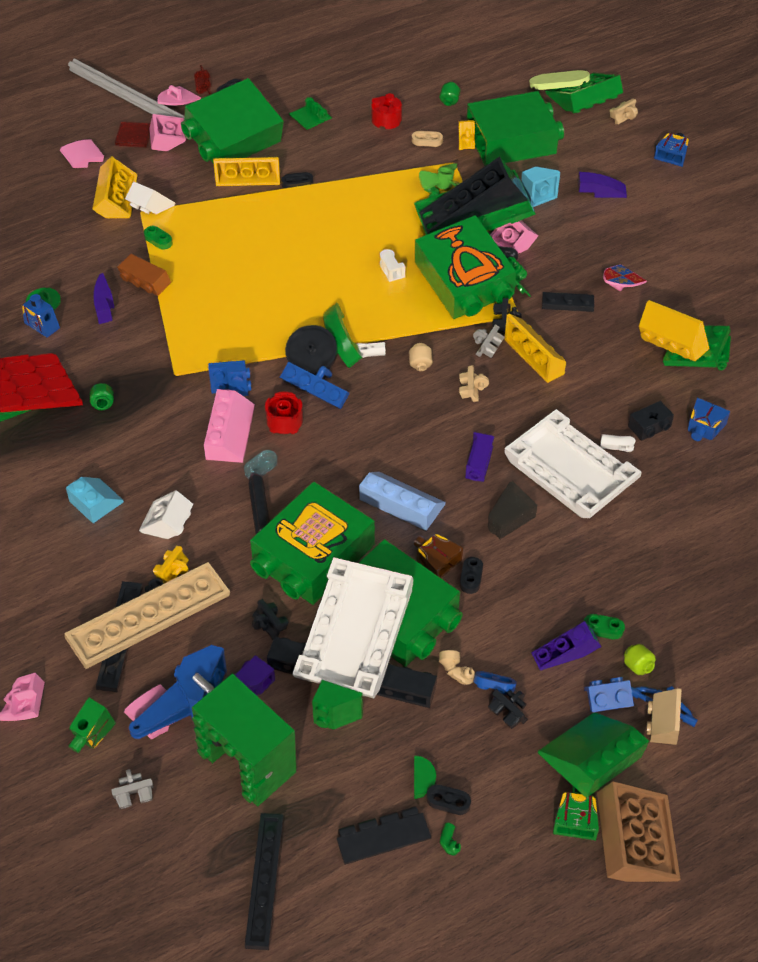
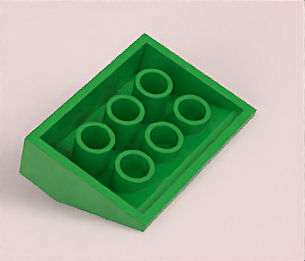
[545,72,623,113]
[538,712,649,798]

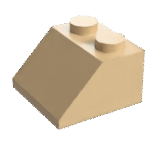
[646,689,681,745]

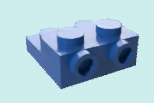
[208,360,252,396]

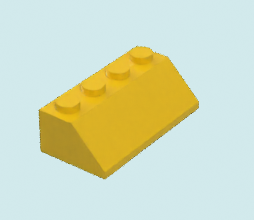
[93,157,137,218]
[213,157,280,186]
[639,300,710,361]
[504,314,566,383]

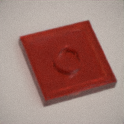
[115,122,150,148]

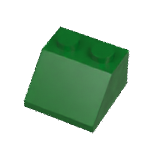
[312,680,363,730]

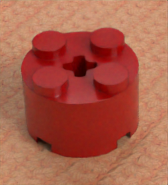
[371,93,402,129]
[265,392,303,434]

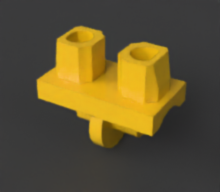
[458,120,475,150]
[153,546,189,584]

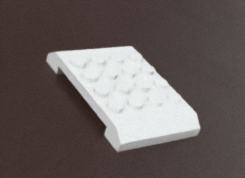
[504,409,641,518]
[292,557,413,698]

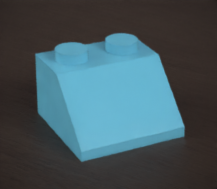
[521,167,560,207]
[66,477,124,523]

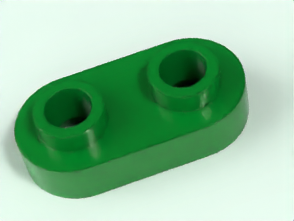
[144,226,173,250]
[584,614,625,640]

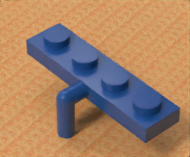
[280,362,350,409]

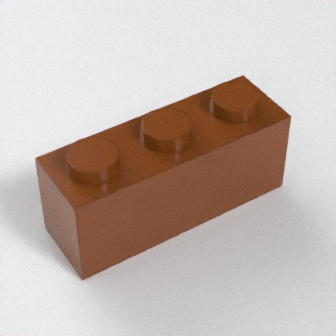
[117,254,171,296]

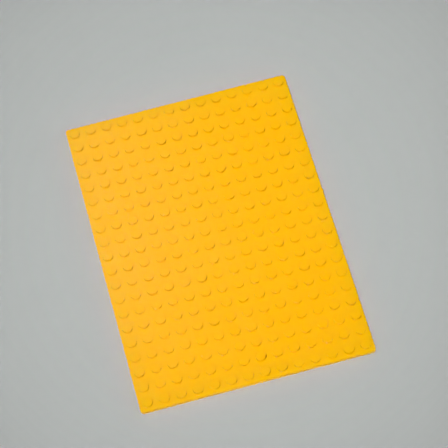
[140,162,518,376]

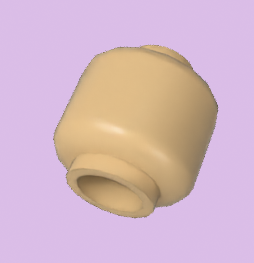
[409,343,433,371]

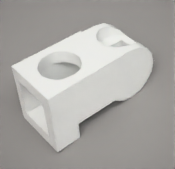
[380,249,405,282]

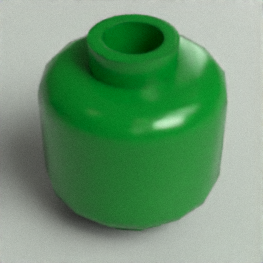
[439,82,461,106]
[90,383,114,410]

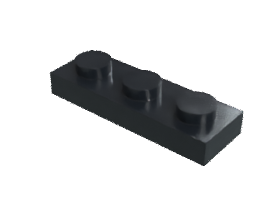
[542,292,594,312]

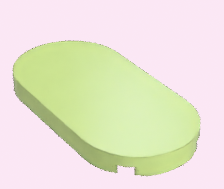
[529,70,590,90]

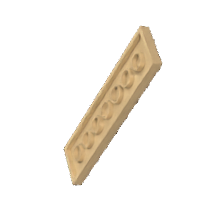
[65,562,230,669]

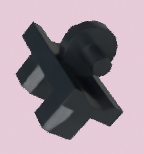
[493,298,522,334]
[252,599,289,640]
[488,689,528,729]

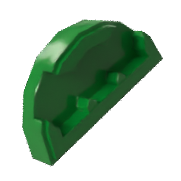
[414,755,436,799]

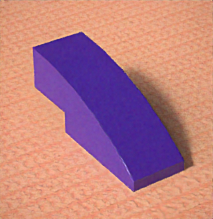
[578,172,627,198]
[94,273,115,324]

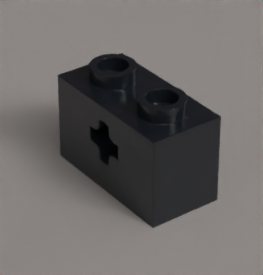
[628,400,674,441]

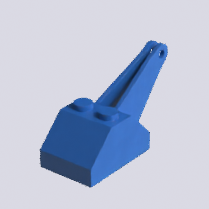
[129,645,227,739]

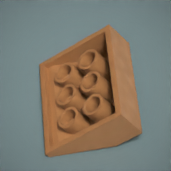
[597,781,681,882]

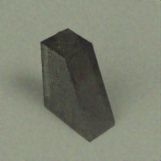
[488,481,537,539]

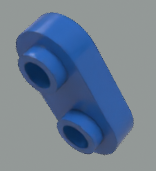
[473,671,517,695]

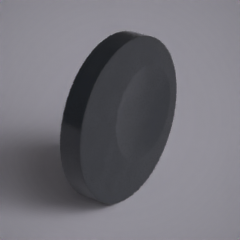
[285,325,338,375]

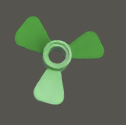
[419,163,460,189]

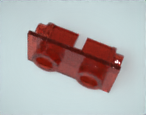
[194,65,212,94]

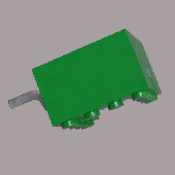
[192,673,296,807]

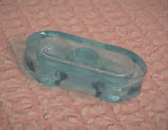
[244,450,277,479]

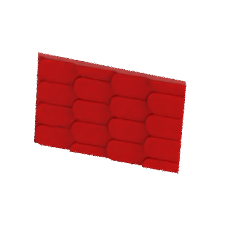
[0,353,83,422]

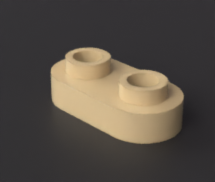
[412,131,443,147]

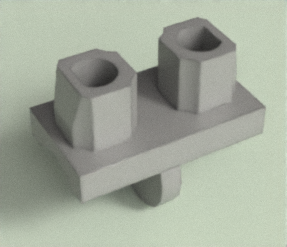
[473,324,505,358]
[111,769,153,809]

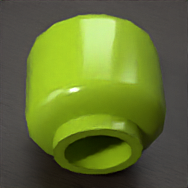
[624,644,656,675]

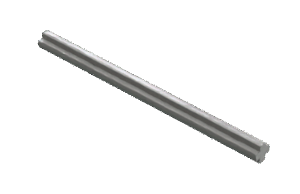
[68,58,185,118]

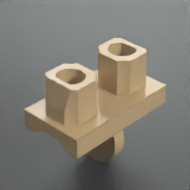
[610,99,638,125]
[459,365,489,402]

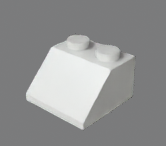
[125,181,175,214]
[139,490,193,539]

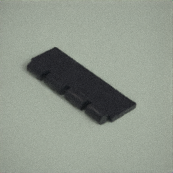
[337,806,432,865]

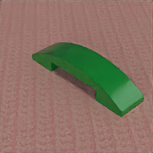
[323,303,363,368]

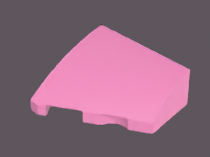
[0,673,45,721]

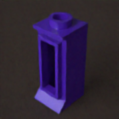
[465,432,494,482]

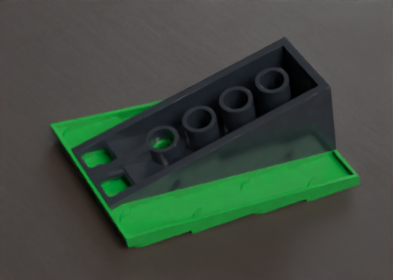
[414,156,536,235]

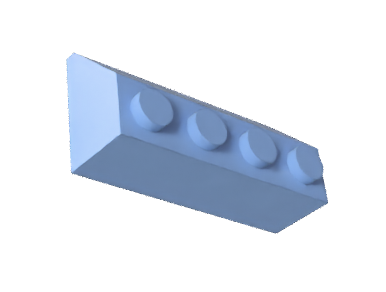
[359,472,445,531]

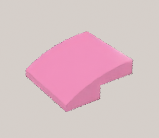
[60,139,104,168]
[124,684,175,739]

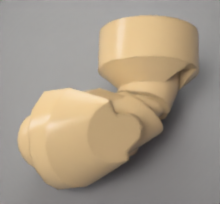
[439,650,475,685]

